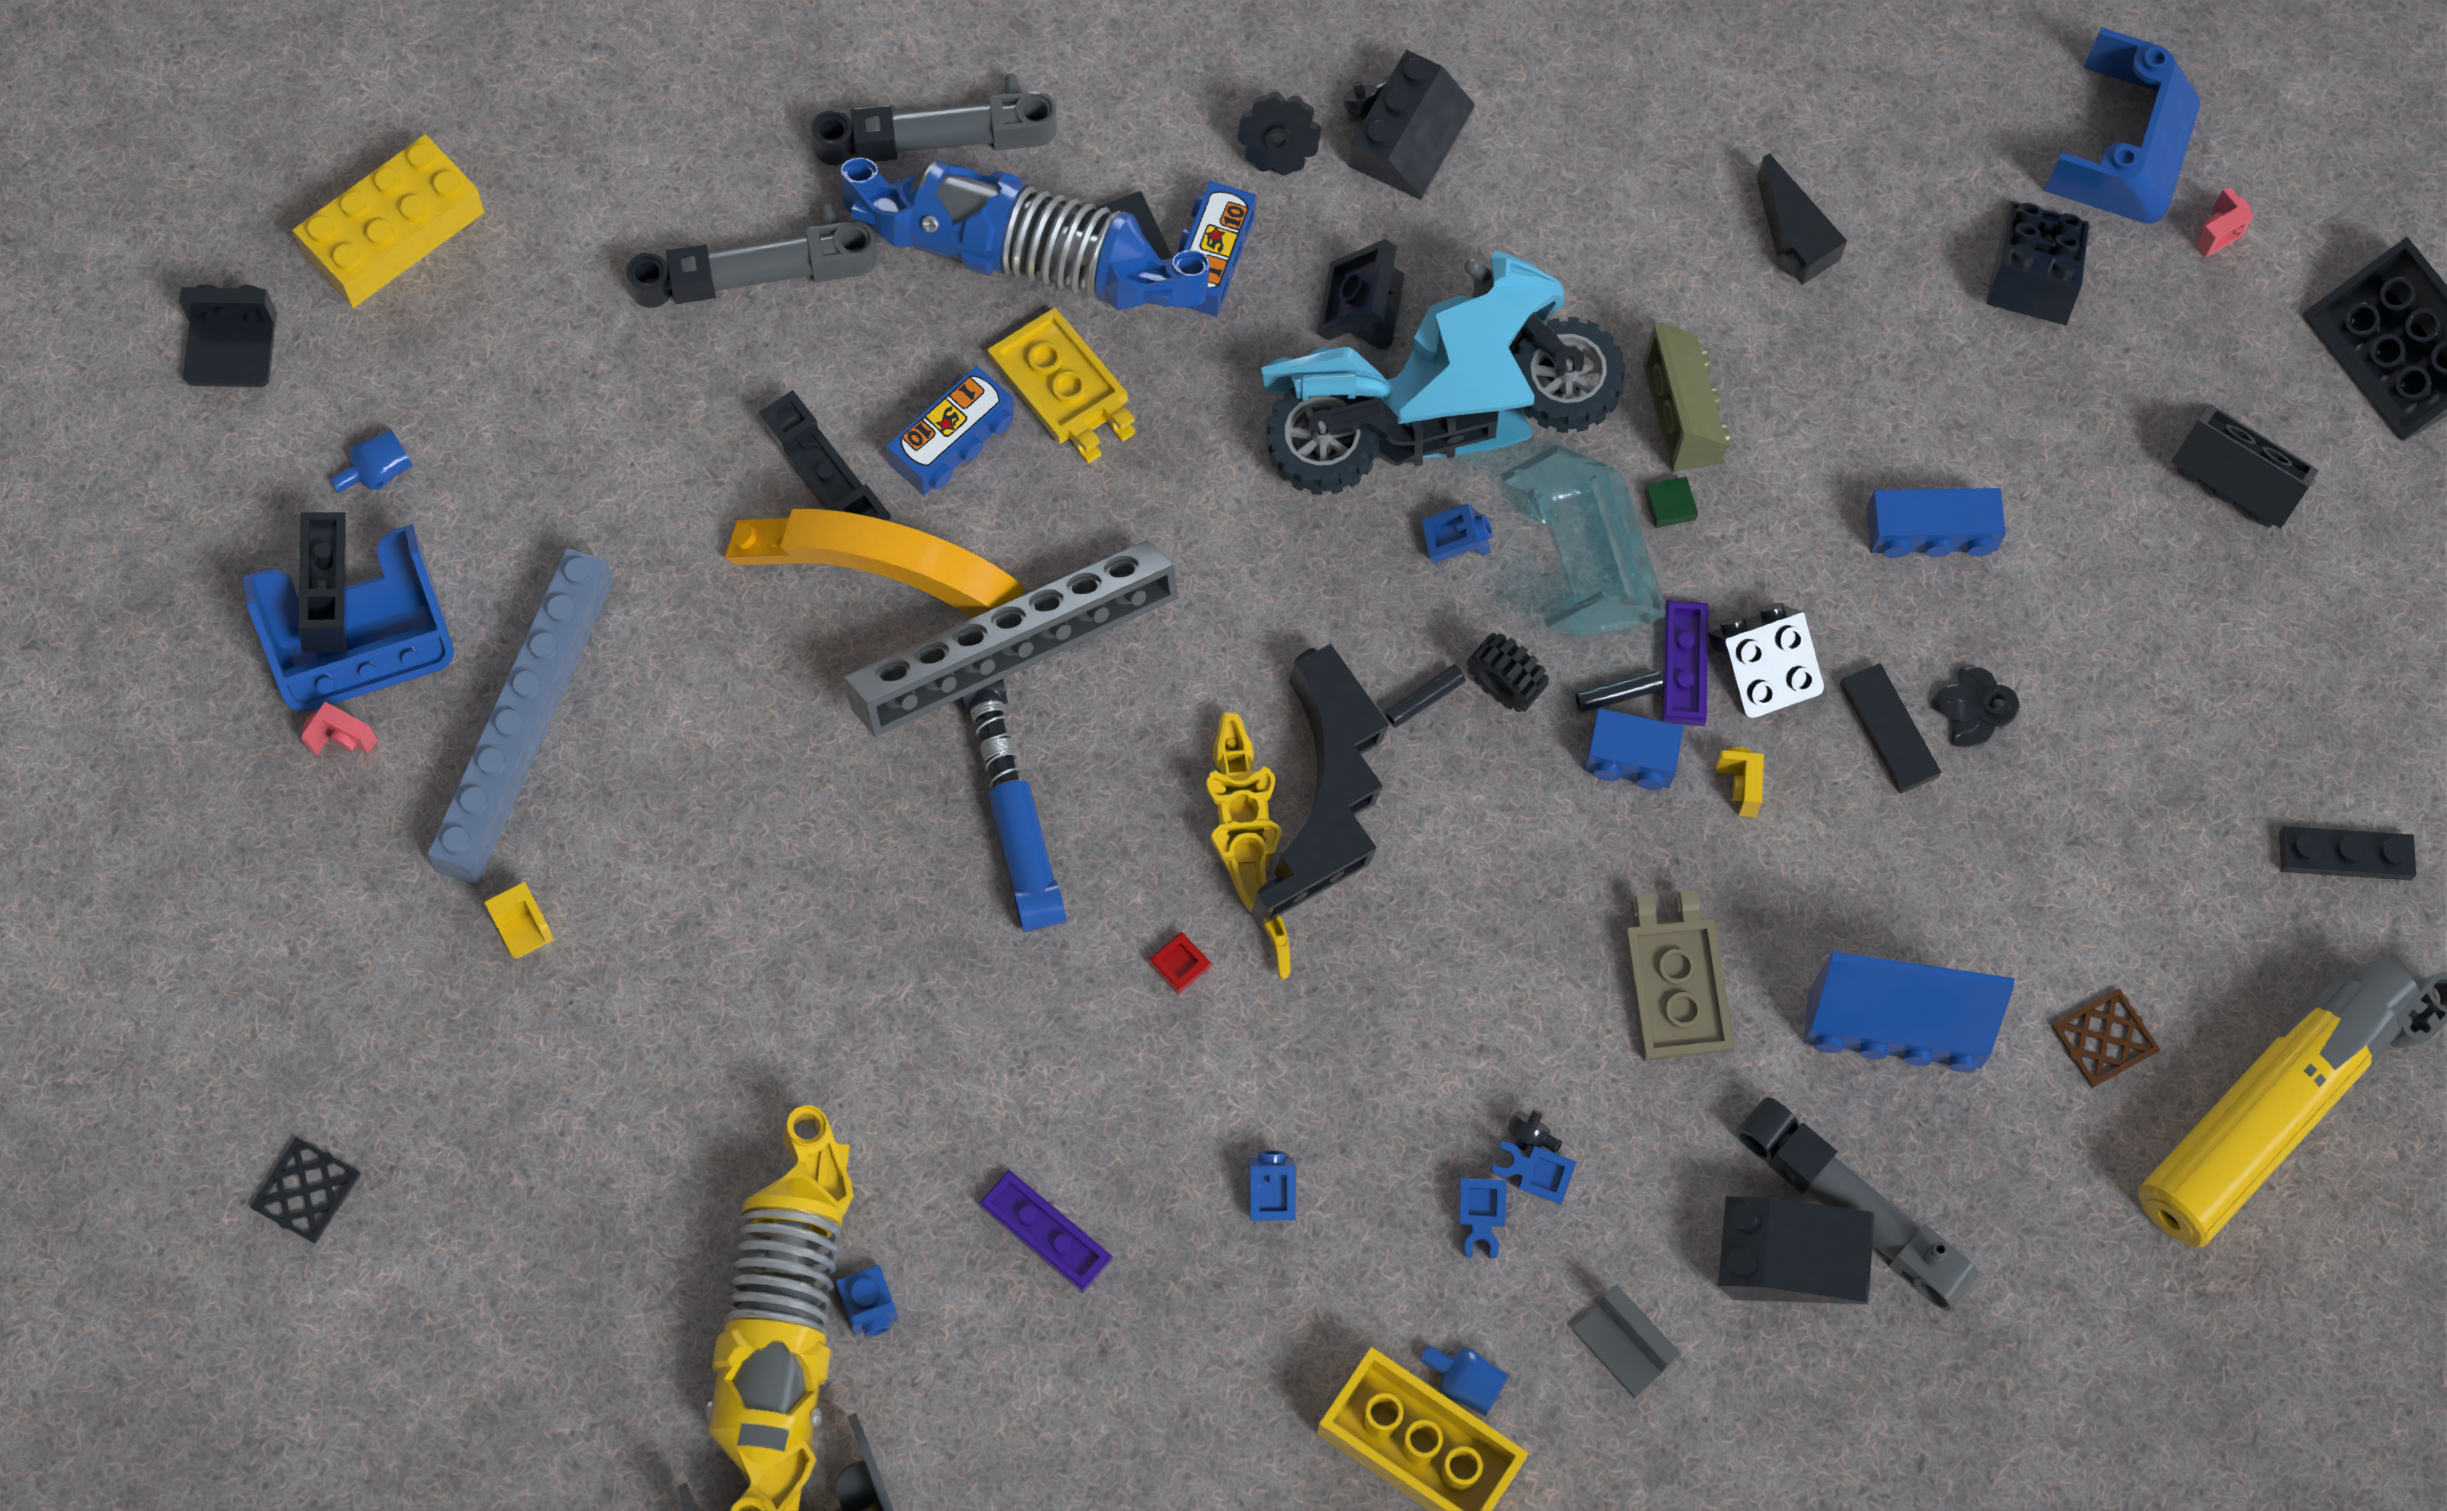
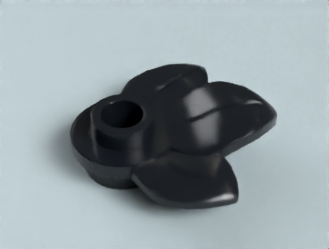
[1931,666,2019,747]

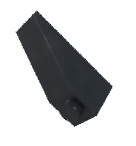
[1757,153,1847,285]
[298,512,347,652]

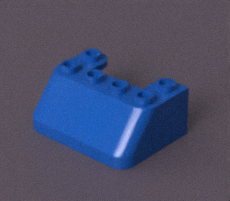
[243,524,454,712]

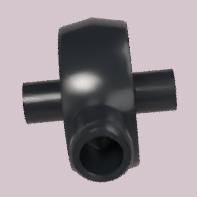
[1343,81,1387,119]
[1508,1109,1562,1153]

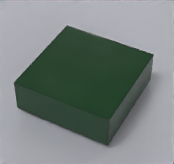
[1645,477,1698,528]

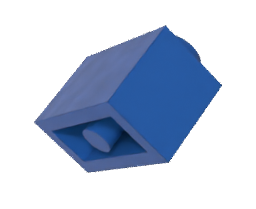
[1584,708,1684,790]

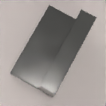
[1571,1284,1680,1398]

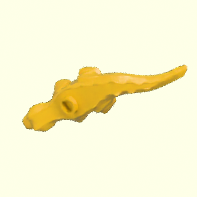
[1206,712,1291,980]

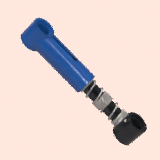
[961,679,1067,933]

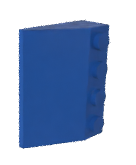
[1803,951,2015,1072]

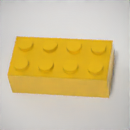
[293,134,485,308]
[1317,1347,1529,1511]

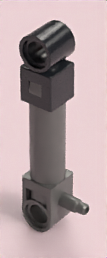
[811,73,1057,166]
[626,203,877,308]
[1736,1097,1979,1311]

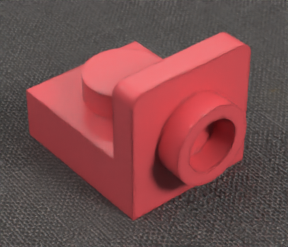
[2195,187,2254,258]
[301,702,378,755]

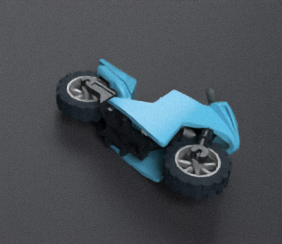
[1261,250,1625,495]

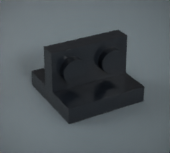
[1316,239,1405,349]

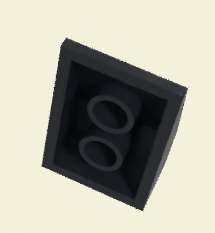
[1718,1196,1875,1304]

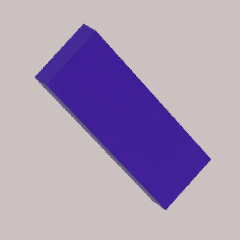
[1662,600,1709,726]
[979,1169,1113,1293]

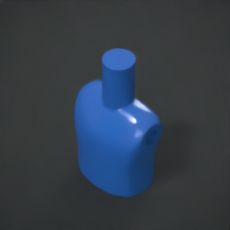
[330,428,413,493]
[1420,1346,1510,1417]

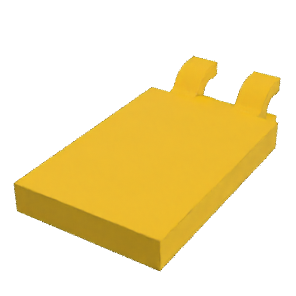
[987,307,1136,464]

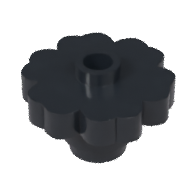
[1237,91,1322,176]

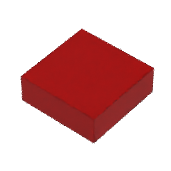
[1148,931,1211,995]

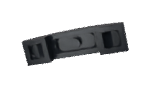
[758,390,891,521]

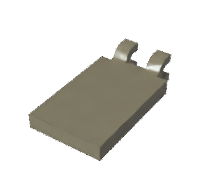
[1625,889,1735,1061]

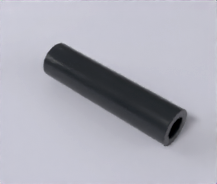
[1384,664,1466,728]
[1575,670,1663,713]

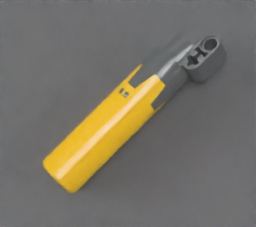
[2138,957,2447,1248]

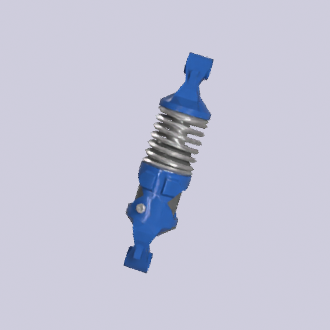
[841,158,1210,310]

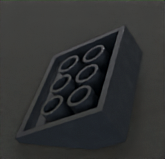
[2303,237,2447,441]

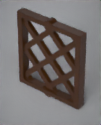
[2052,988,2160,1088]

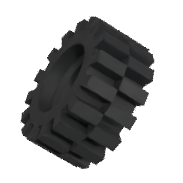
[1466,633,1549,712]

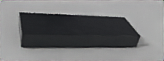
[1840,663,1942,794]

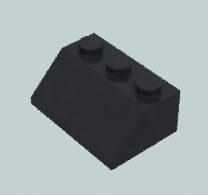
[1349,49,1475,200]
[2171,404,2319,529]

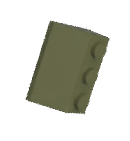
[1643,322,1731,472]

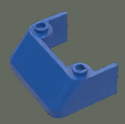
[2044,27,2200,224]

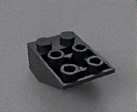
[1986,201,2089,326]

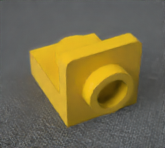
[1715,747,1764,818]

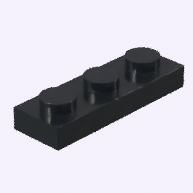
[2279,826,2417,881]

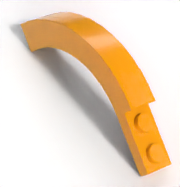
[724,509,1024,619]

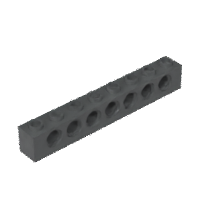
[844,540,1178,737]

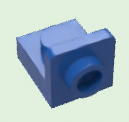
[1422,503,1493,563]
[1248,1150,1296,1221]
[836,1265,899,1337]

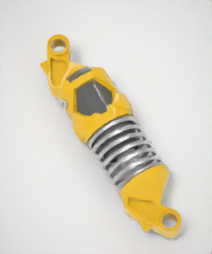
[706,1105,853,1511]

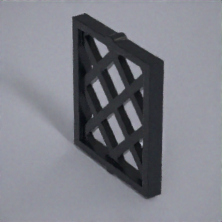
[250,1137,361,1244]

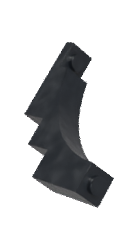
[1251,643,1389,926]

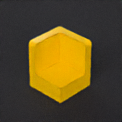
[484,882,554,959]

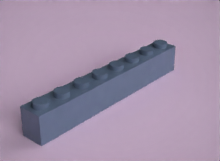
[427,548,613,886]

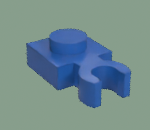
[1490,1142,1577,1205]
[1459,1178,1507,1259]

